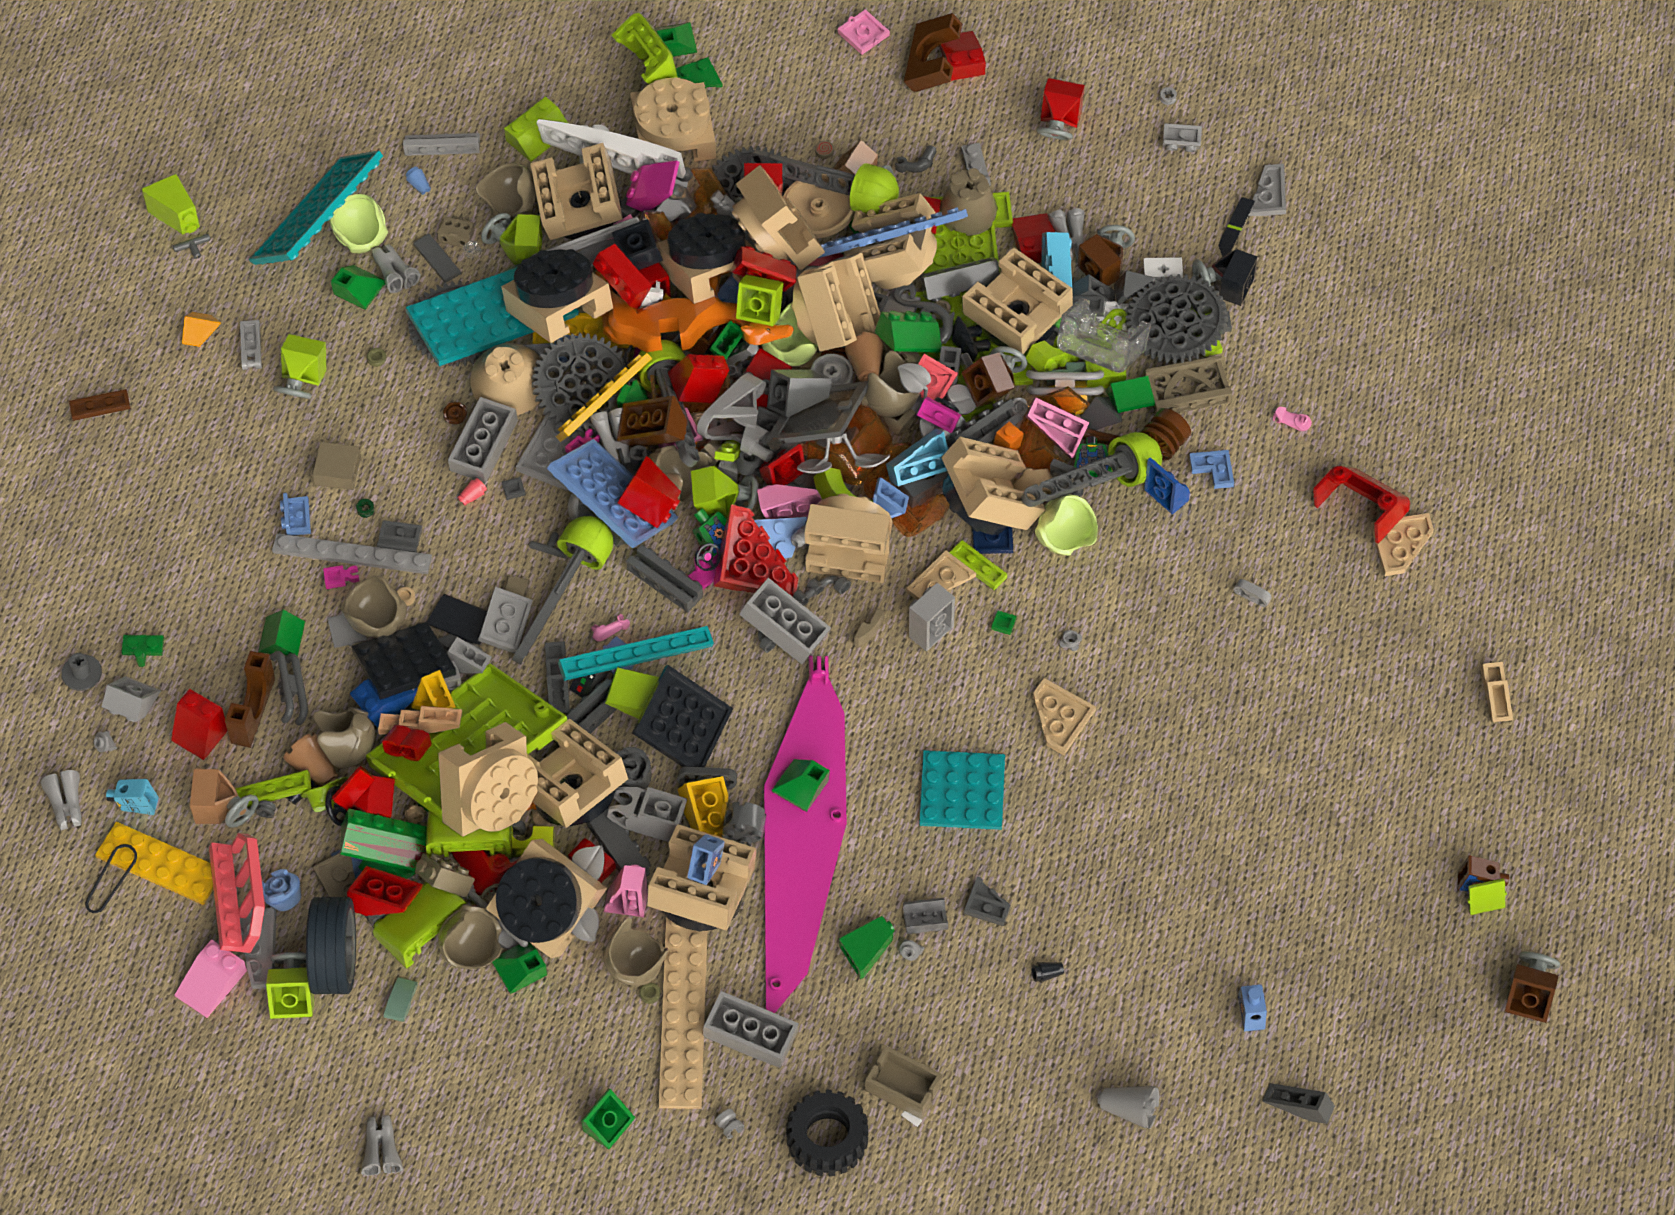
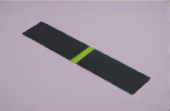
[1218,197,1255,257]

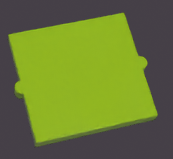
[1467,878,1507,915]

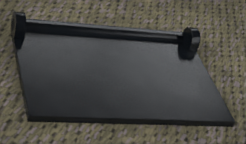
[426,594,487,645]

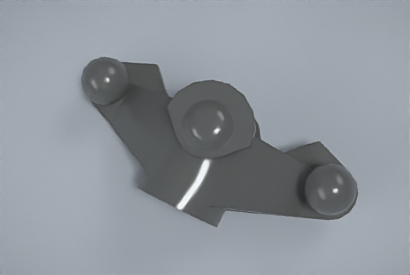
[641,167,697,232]

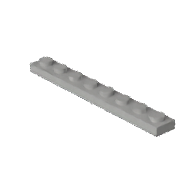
[272,534,432,574]

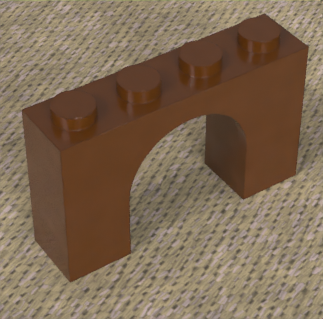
[904,13,963,92]
[225,651,275,748]

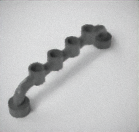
[758,576,851,653]

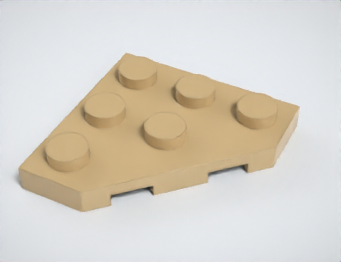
[1370,513,1434,576]
[1033,678,1096,755]

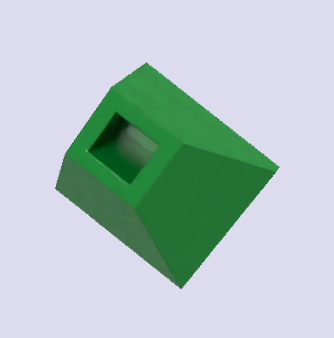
[654,22,697,57]
[331,265,385,310]
[772,759,830,812]
[492,942,547,994]

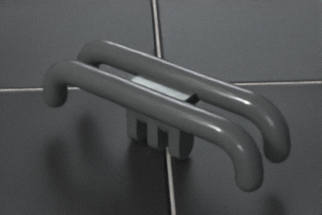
[270,651,308,725]

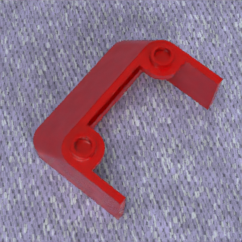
[1313,466,1410,544]
[451,850,519,895]

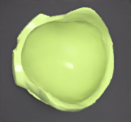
[329,194,388,254]
[761,303,818,366]
[1035,494,1098,556]

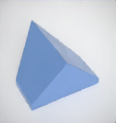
[873,477,909,518]

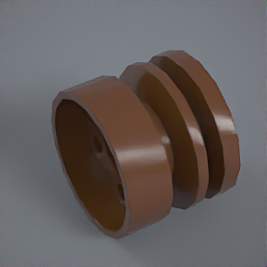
[1140,408,1191,460]

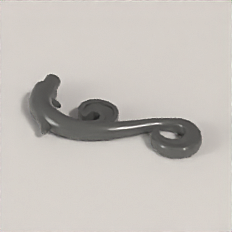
[894,283,955,344]

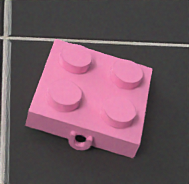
[838,9,890,55]

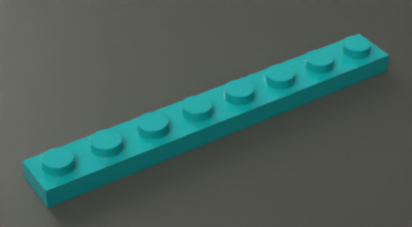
[558,626,714,681]

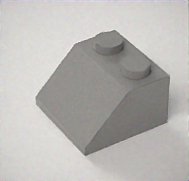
[101,676,161,722]

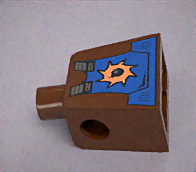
[1457,855,1509,891]

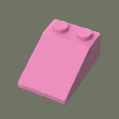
[757,484,822,519]
[174,939,247,1018]

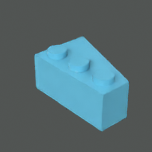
[1041,232,1072,288]
[886,429,948,486]

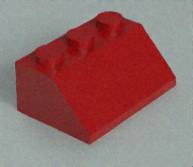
[592,244,652,309]
[731,246,797,292]

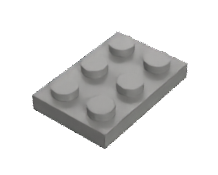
[478,587,533,654]

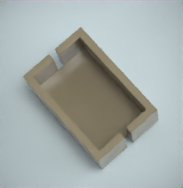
[865,1046,943,1119]

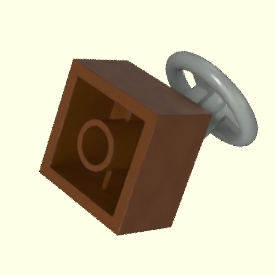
[1077,225,1135,287]
[961,346,1027,407]
[1505,951,1560,1023]

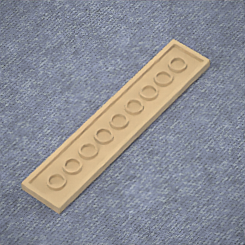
[659,916,708,1109]

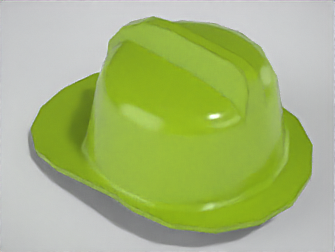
[301,777,348,812]

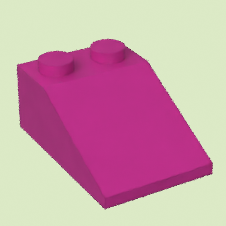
[626,160,680,212]

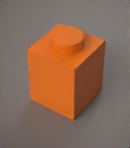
[993,421,1024,450]

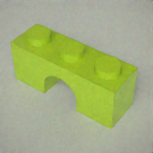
[1026,332,1085,372]

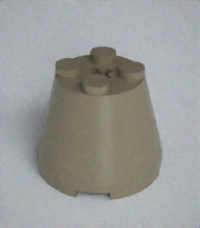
[940,168,997,236]

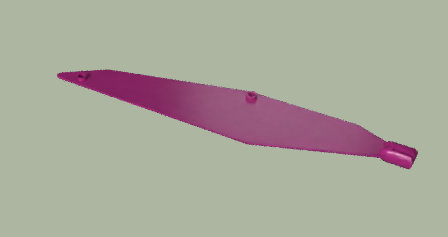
[764,656,847,1013]

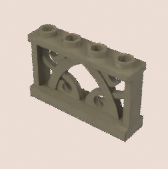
[1144,356,1232,414]

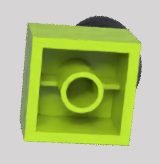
[736,275,788,326]

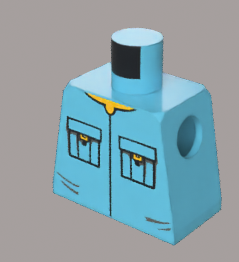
[106,779,159,815]

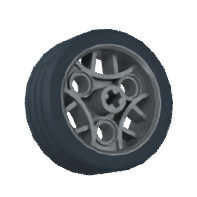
[306,897,356,994]

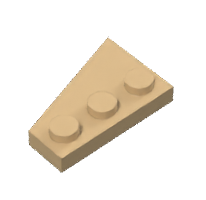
[906,550,976,600]

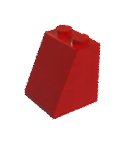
[745,348,792,410]
[668,354,729,403]
[617,456,681,528]
[171,688,228,760]

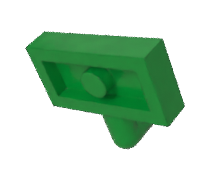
[122,635,164,667]

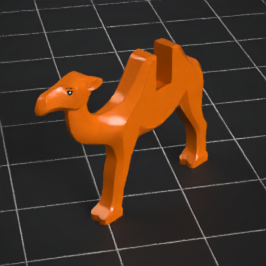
[595,271,794,353]

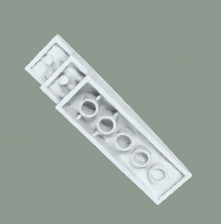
[537,119,686,179]

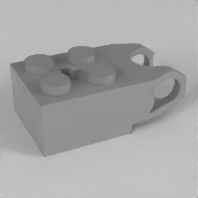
[607,787,687,842]

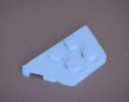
[754,517,807,558]

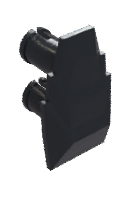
[951,316,991,362]

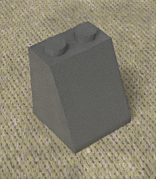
[767,369,832,417]

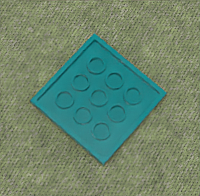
[920,750,1005,830]

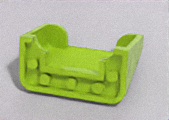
[612,13,678,84]
[426,811,512,859]
[373,882,467,969]

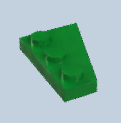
[676,57,723,89]

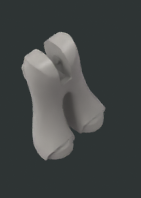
[1048,208,1084,261]
[372,244,421,293]
[590,408,630,464]
[40,770,82,831]
[361,1115,403,1176]

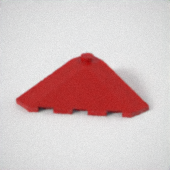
[713,505,798,597]

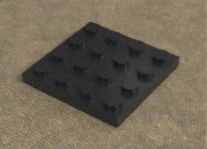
[351,622,456,700]
[632,665,733,776]

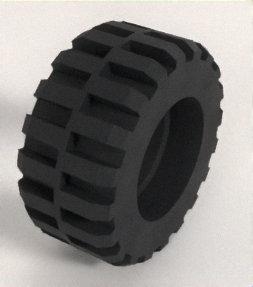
[786,1090,868,1177]

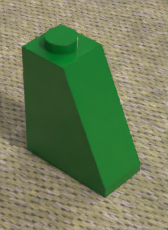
[706,321,743,360]
[839,915,895,980]

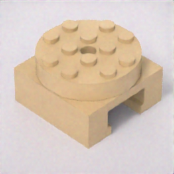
[630,78,716,162]
[732,165,825,270]
[843,193,937,290]
[791,253,880,351]
[805,494,893,583]
[438,722,538,837]

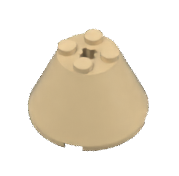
[470,343,540,416]

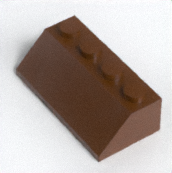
[617,395,687,447]

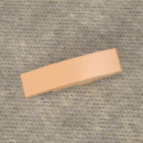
[378,706,462,735]

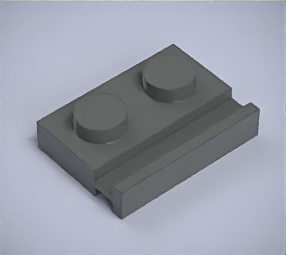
[377,520,422,553]

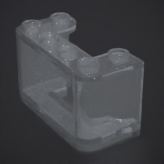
[1057,298,1151,373]

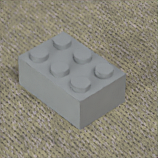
[909,583,955,652]

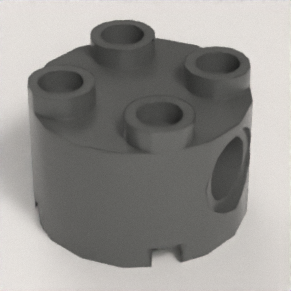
[616,747,652,794]
[722,802,766,846]

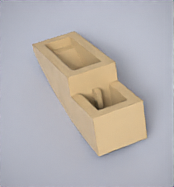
[1480,662,1513,723]

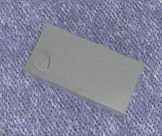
[448,397,518,483]
[739,578,831,664]
[703,991,799,1068]

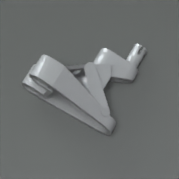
[697,373,773,462]

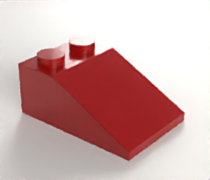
[939,31,986,81]
[1012,213,1055,263]
[759,444,805,486]
[347,866,423,916]

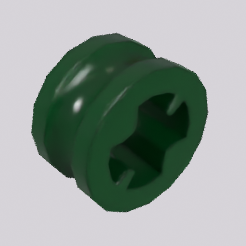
[356,499,375,518]

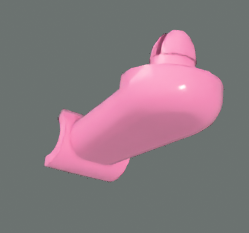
[1273,407,1312,431]
[591,614,630,642]

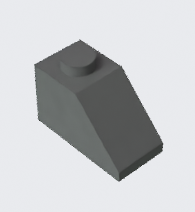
[1072,275,1115,302]

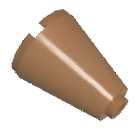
[845,332,884,382]
[283,732,338,787]

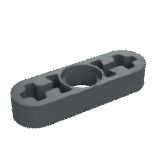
[677,767,737,789]

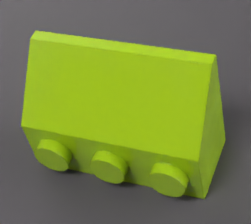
[504,96,568,162]

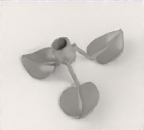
[897,363,976,440]
[797,420,890,473]
[536,845,604,942]

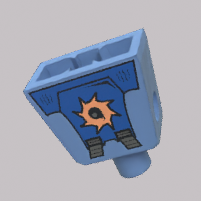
[687,834,725,885]
[1238,985,1267,1032]

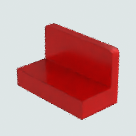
[332,766,375,811]

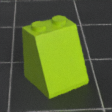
[142,174,200,235]

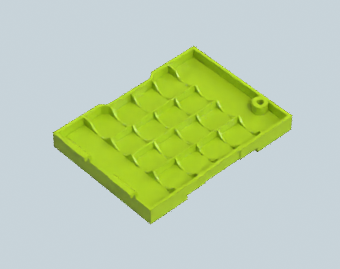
[366,663,568,820]

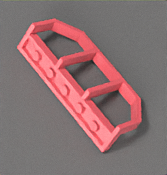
[209,833,265,953]

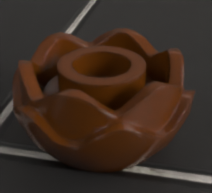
[443,402,467,425]

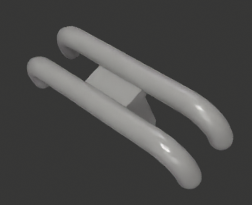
[1026,370,1104,395]

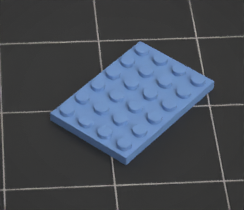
[547,439,678,548]

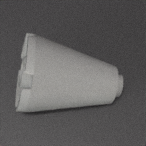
[1098,1086,1159,1129]

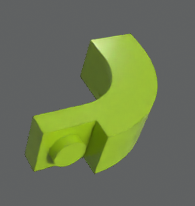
[813,468,873,502]

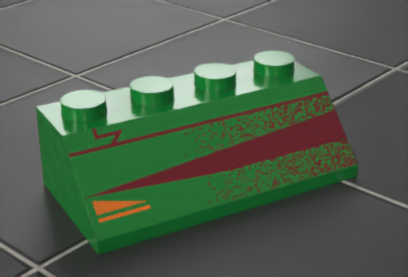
[340,808,427,872]

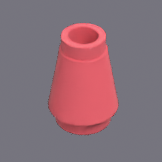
[457,478,487,506]

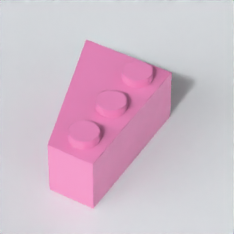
[1026,398,1089,459]
[604,865,648,917]

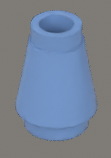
[405,167,431,195]

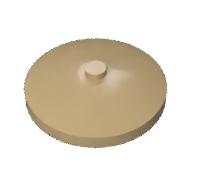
[783,174,855,239]

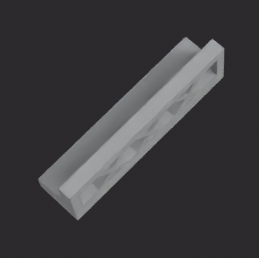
[403,133,480,156]

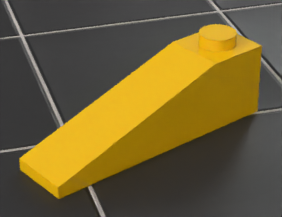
[677,776,728,838]

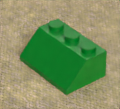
[875,310,942,352]

